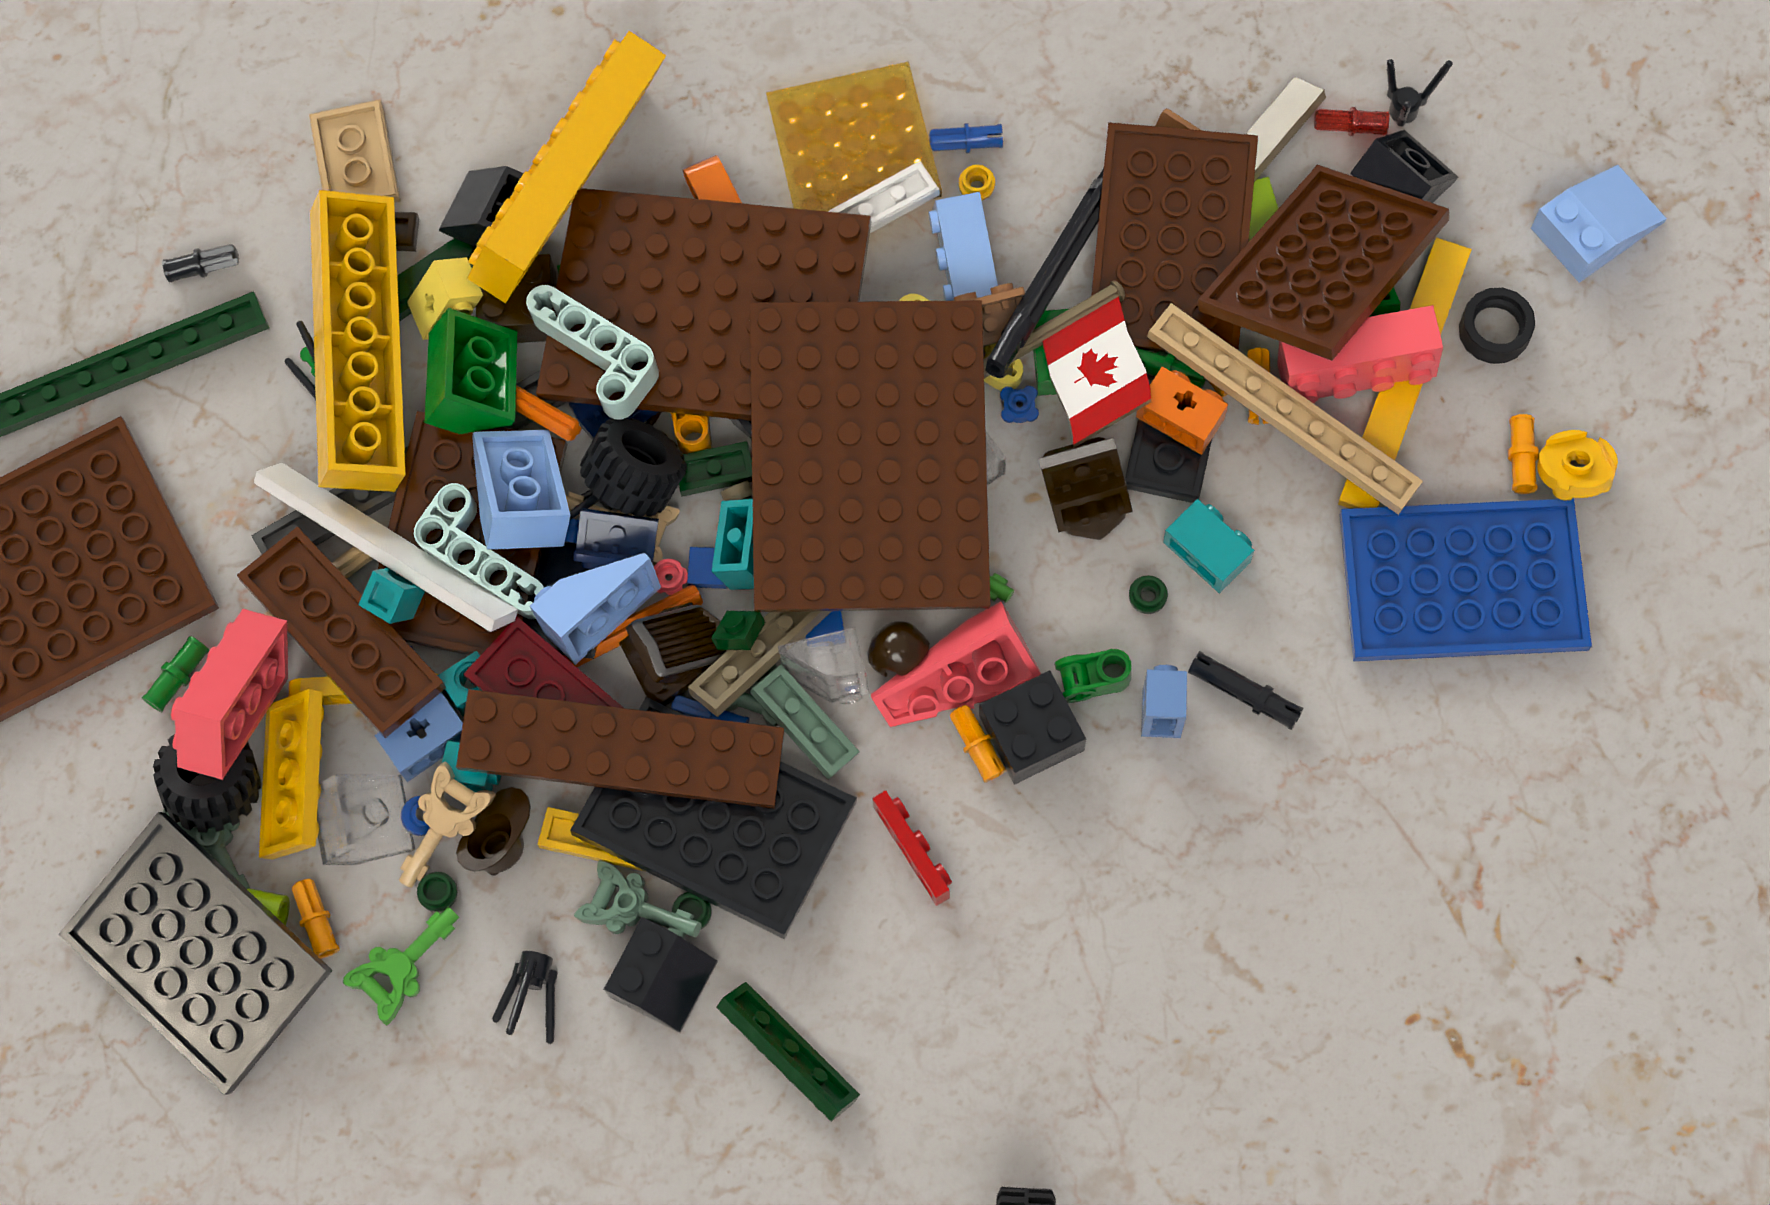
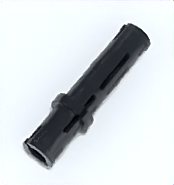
[1188,651,1304,730]

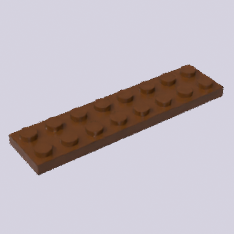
[456,689,784,808]

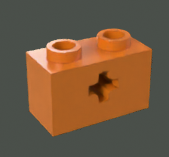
[1136,367,1228,455]

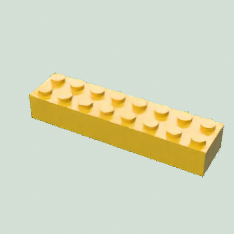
[467,31,666,303]
[310,190,406,492]

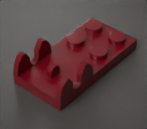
[464,616,624,708]

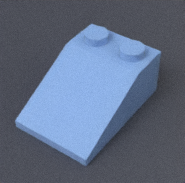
[1531,165,1667,283]
[472,430,570,550]
[530,553,661,665]

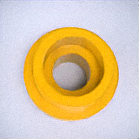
[958,164,995,200]

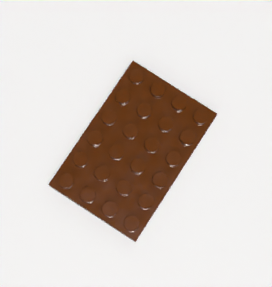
[1091,122,1258,352]
[1198,164,1449,361]
[377,411,568,656]

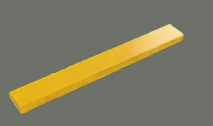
[1338,237,1472,509]

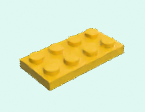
[259,689,324,860]

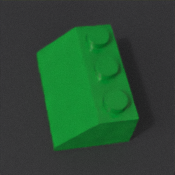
[424,308,517,434]

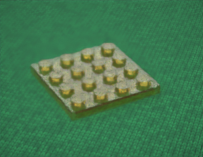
[766,61,942,211]

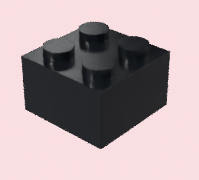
[979,670,1086,785]

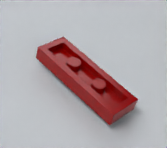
[872,790,952,906]

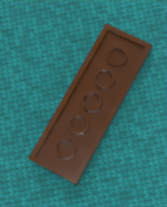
[237,526,446,738]

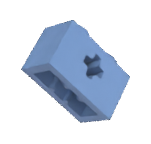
[1141,665,1187,738]
[374,692,463,782]

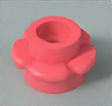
[653,559,688,596]

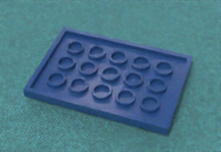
[1339,498,1592,662]

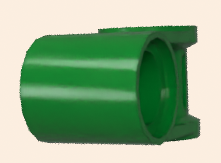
[1054,649,1132,703]

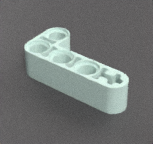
[526,285,659,419]
[414,483,544,619]

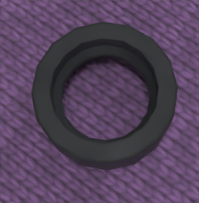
[1459,287,1535,364]

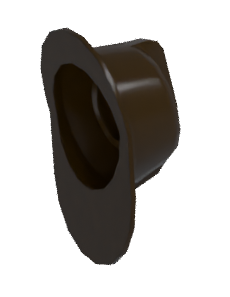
[456,787,531,876]

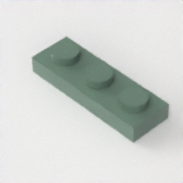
[750,664,860,780]

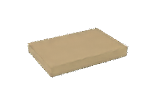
[309,99,400,203]

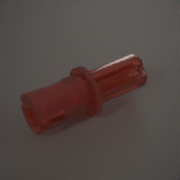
[1314,106,1390,136]

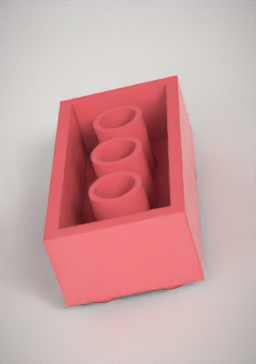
[1277,305,1443,403]
[171,609,288,780]

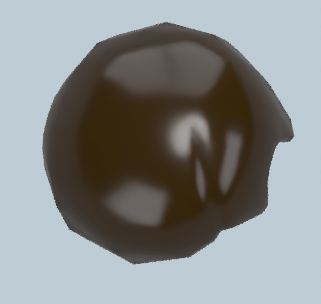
[867,621,930,677]

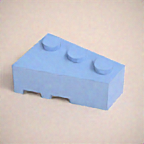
[928,192,998,301]

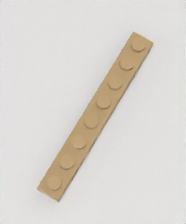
[1147,303,1423,515]

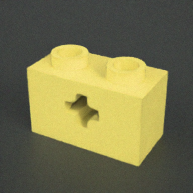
[407,257,483,340]

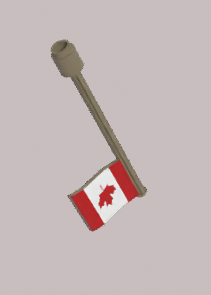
[984,281,1151,448]

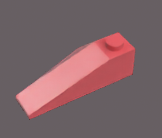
[871,601,1041,727]

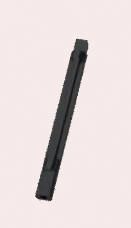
[985,168,1104,378]

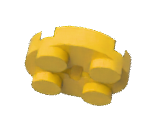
[1537,430,1618,500]

